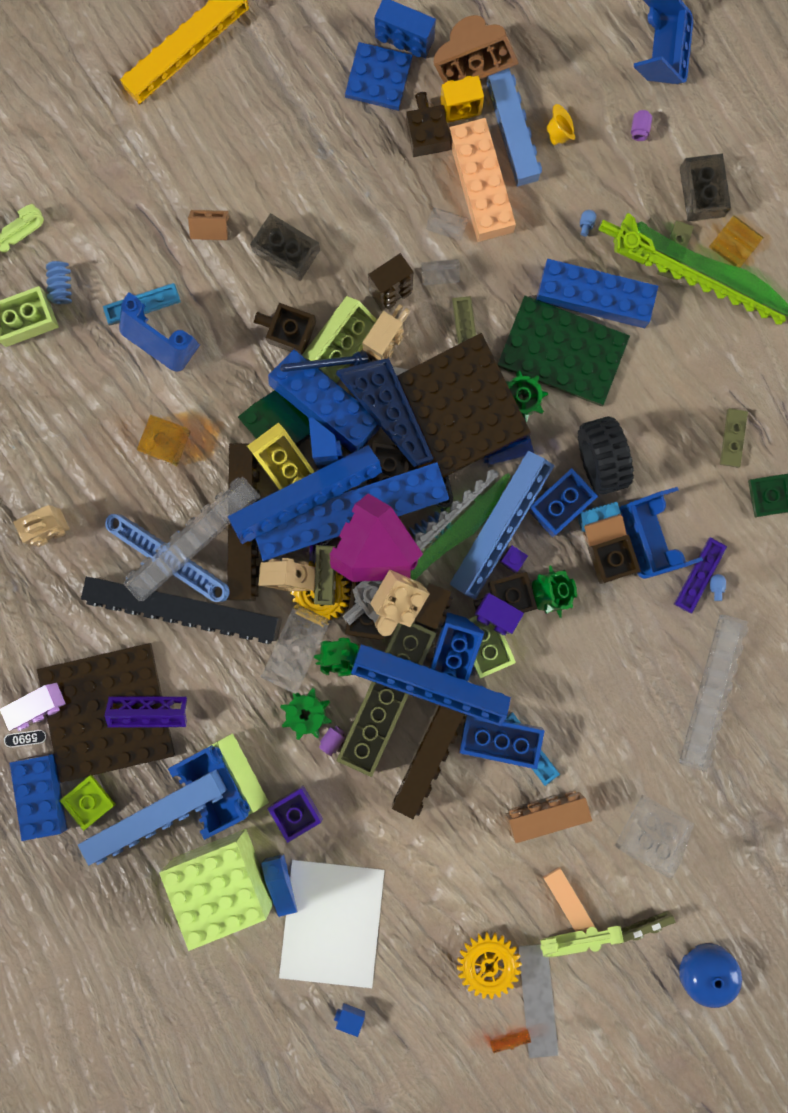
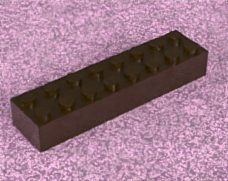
[227,443,260,601]

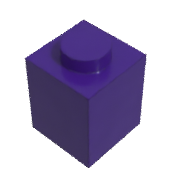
[499,545,528,573]

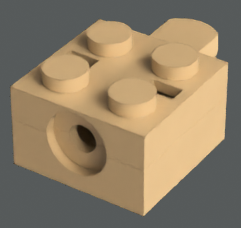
[362,304,410,361]
[13,505,70,547]
[258,558,315,592]
[370,570,430,636]

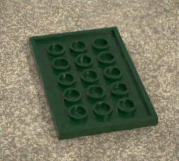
[498,295,630,407]

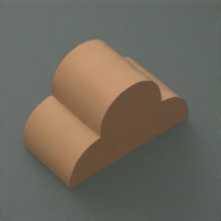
[434,15,519,83]

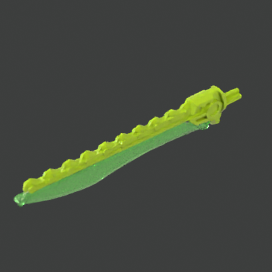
[598,213,788,325]

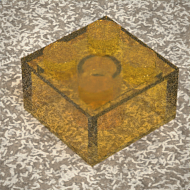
[137,414,190,467]

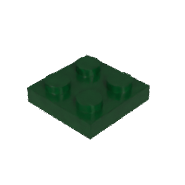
[748,474,788,518]

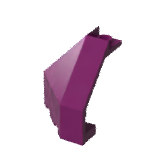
[330,493,423,582]

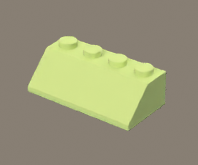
[302,296,377,383]
[197,733,269,815]

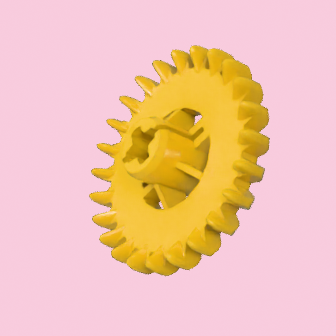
[290,561,351,623]
[457,932,522,999]

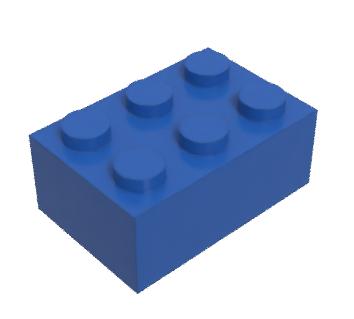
[374,0,436,59]
[528,468,598,537]

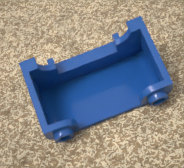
[119,292,200,372]
[168,745,250,840]

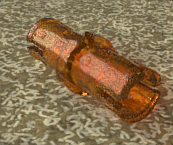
[490,1029,532,1054]

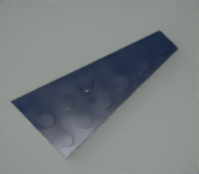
[336,358,433,467]

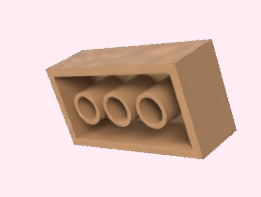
[505,790,592,843]

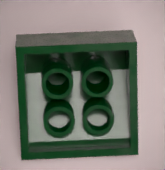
[238,390,310,447]

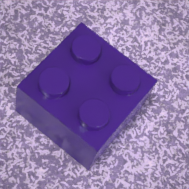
[474,593,524,636]
[267,785,323,843]

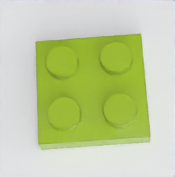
[59,775,116,831]

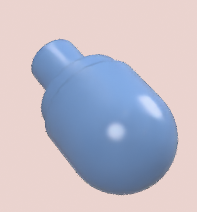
[580,210,596,237]
[710,574,726,601]

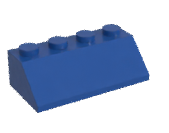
[309,418,344,470]
[429,612,484,682]

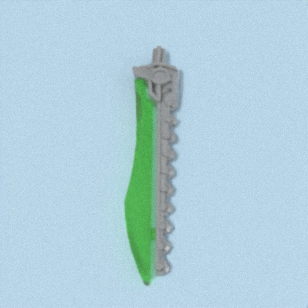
[342,469,510,625]

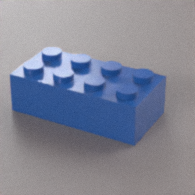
[459,715,545,769]
[9,753,68,841]

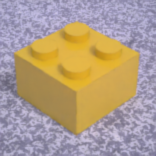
[440,76,484,123]

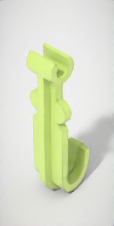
[0,204,44,253]
[540,926,624,957]

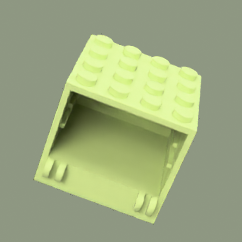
[159,829,273,951]

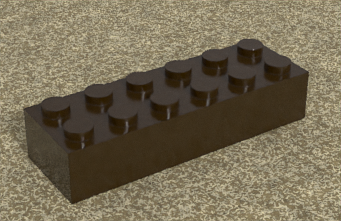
[392,705,467,819]

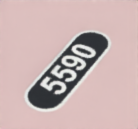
[4,730,46,747]

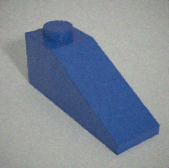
[261,854,298,917]

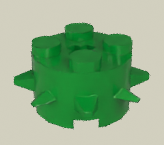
[506,371,548,423]
[531,565,577,618]
[314,637,359,677]
[280,688,332,740]

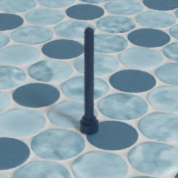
[280,351,368,372]

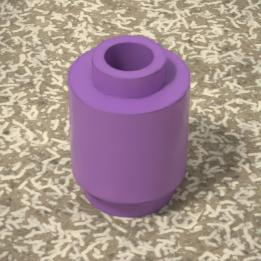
[631,110,652,141]
[319,726,346,756]

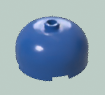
[679,943,742,1008]

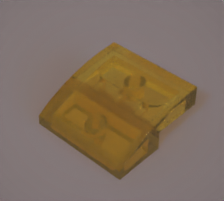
[709,215,764,269]

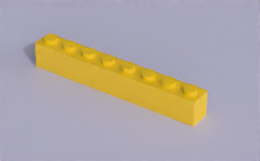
[120,0,249,104]

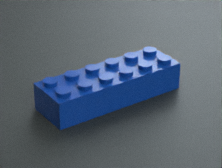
[536,259,659,329]
[268,350,380,453]

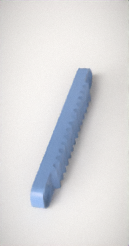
[105,514,230,602]

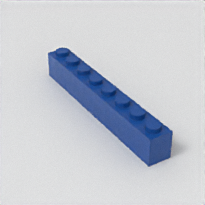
[227,445,382,544]
[351,644,511,727]

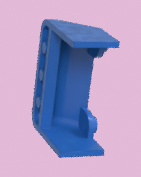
[634,0,693,84]
[619,487,703,579]

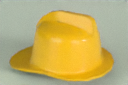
[547,104,575,145]

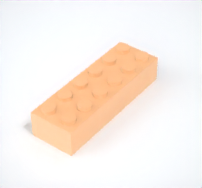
[449,118,516,242]

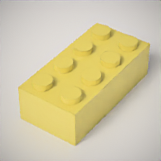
[247,423,314,490]

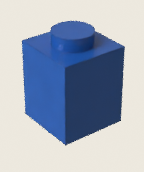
[334,1003,365,1037]

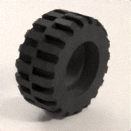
[578,416,634,495]

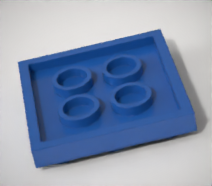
[345,42,412,111]

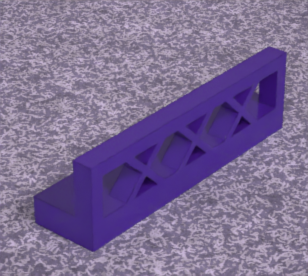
[105,697,187,727]

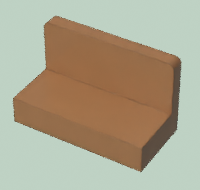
[188,210,229,240]
[583,514,627,547]

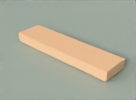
[543,867,596,933]

